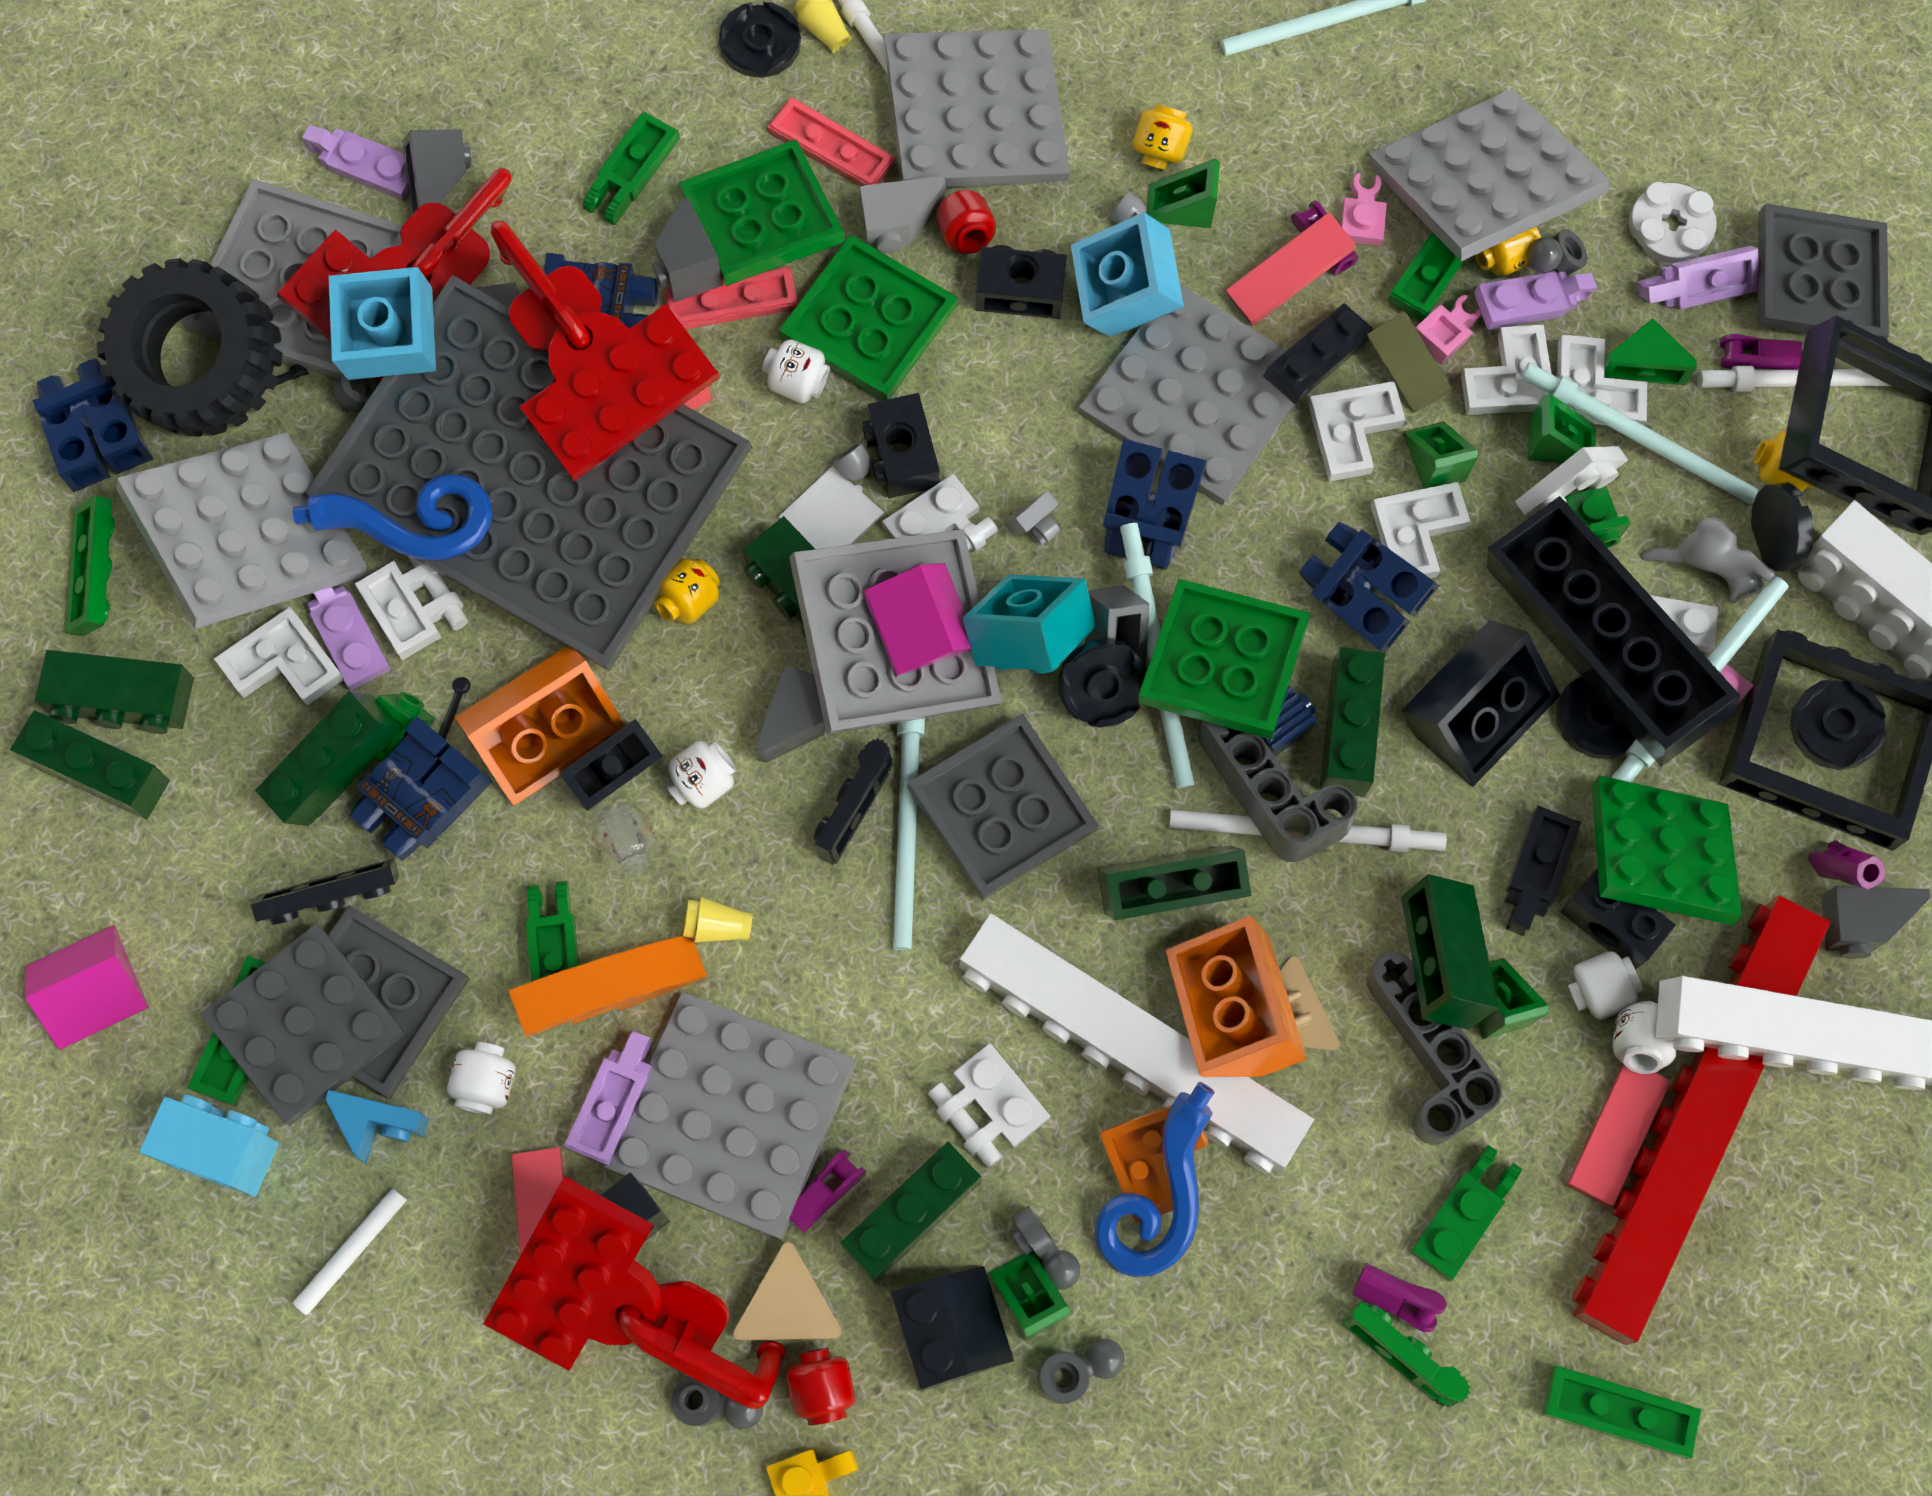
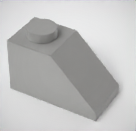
[860,175,945,253]

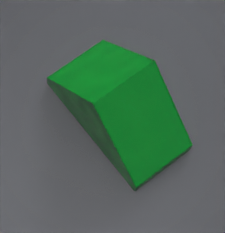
[1146,158,1220,228]
[1604,318,1697,385]
[1528,394,1596,463]
[1403,421,1478,489]
[1478,958,1549,1039]
[989,1251,1071,1341]

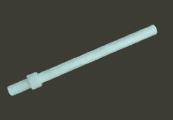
[1220,0,1427,56]
[1521,362,1758,504]
[1120,523,1195,789]
[1611,576,1789,782]
[893,718,925,950]

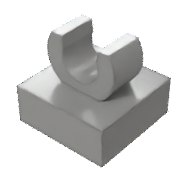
[1004,491,1061,545]

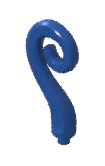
[293,474,493,560]
[1094,1082,1215,1277]

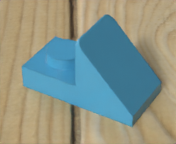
[325,1090,430,1164]

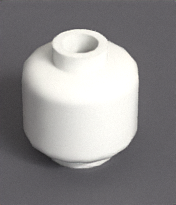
[1568,951,1643,1020]

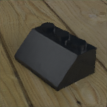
[1401,620,1561,787]

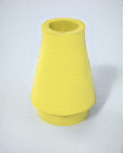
[794,0,852,53]
[683,897,753,943]

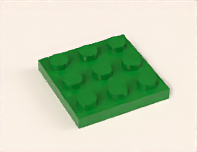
[679,139,845,286]
[779,234,958,400]
[1138,578,1310,739]
[1591,775,1742,926]

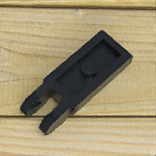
[813,738,894,865]

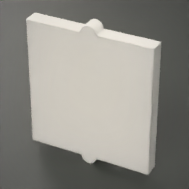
[778,466,884,549]

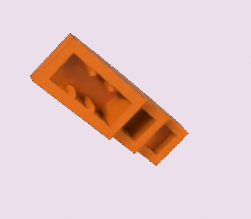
[508,936,707,1038]

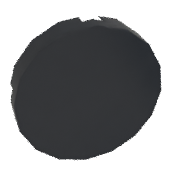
[719,1,801,78]
[1751,482,1814,572]
[1058,638,1147,728]
[1556,677,1636,759]
[1790,679,1887,770]

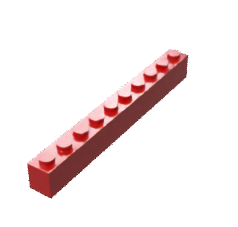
[1572,895,1831,1345]

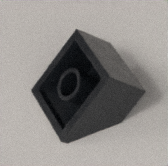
[891,1266,1014,1392]

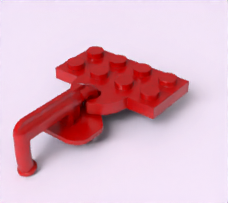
[277,168,512,383]
[490,220,720,482]
[483,1176,785,1409]

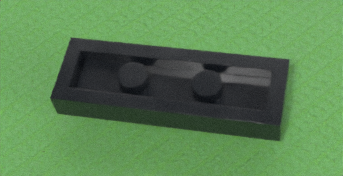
[1263,303,1374,404]
[250,858,399,925]

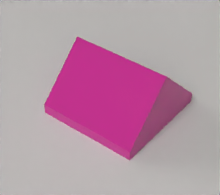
[862,563,971,677]
[25,925,149,1050]

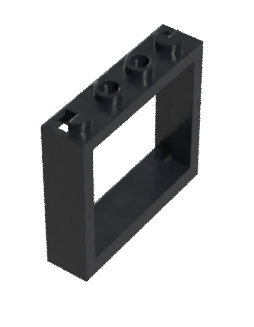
[1779,315,1932,535]
[1718,629,1932,851]

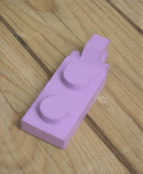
[302,125,409,201]
[1638,246,1759,309]
[1474,271,1597,330]
[307,585,391,690]
[564,1030,653,1166]

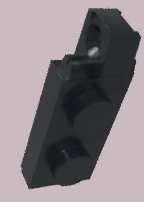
[1504,805,1581,936]

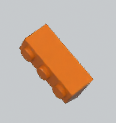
[454,646,625,806]
[1165,915,1307,1077]

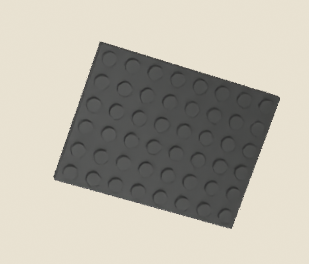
[306,275,752,671]

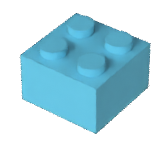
[1071,212,1184,336]
[329,267,436,380]
[139,1094,279,1197]

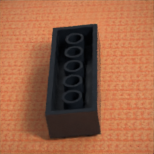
[1487,496,1741,767]

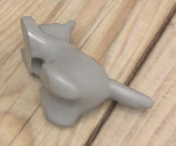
[1641,518,1775,604]

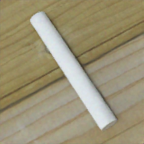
[292,1188,407,1315]

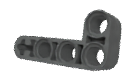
[1198,720,1357,862]
[1367,952,1502,1145]

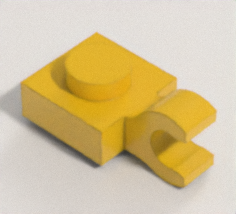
[766,1449,859,1496]

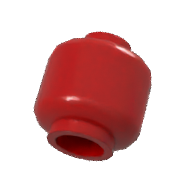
[936,190,996,254]
[787,1347,855,1426]

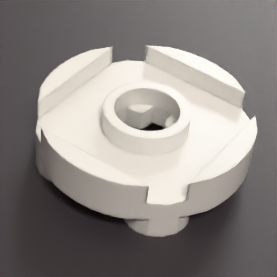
[1629,182,1717,264]

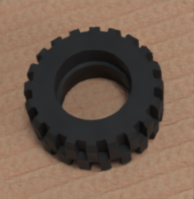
[97,258,283,437]

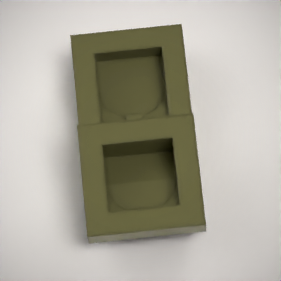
[1367,311,1453,412]

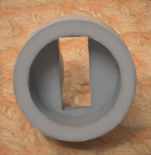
[1110,191,1146,224]
[833,442,871,481]

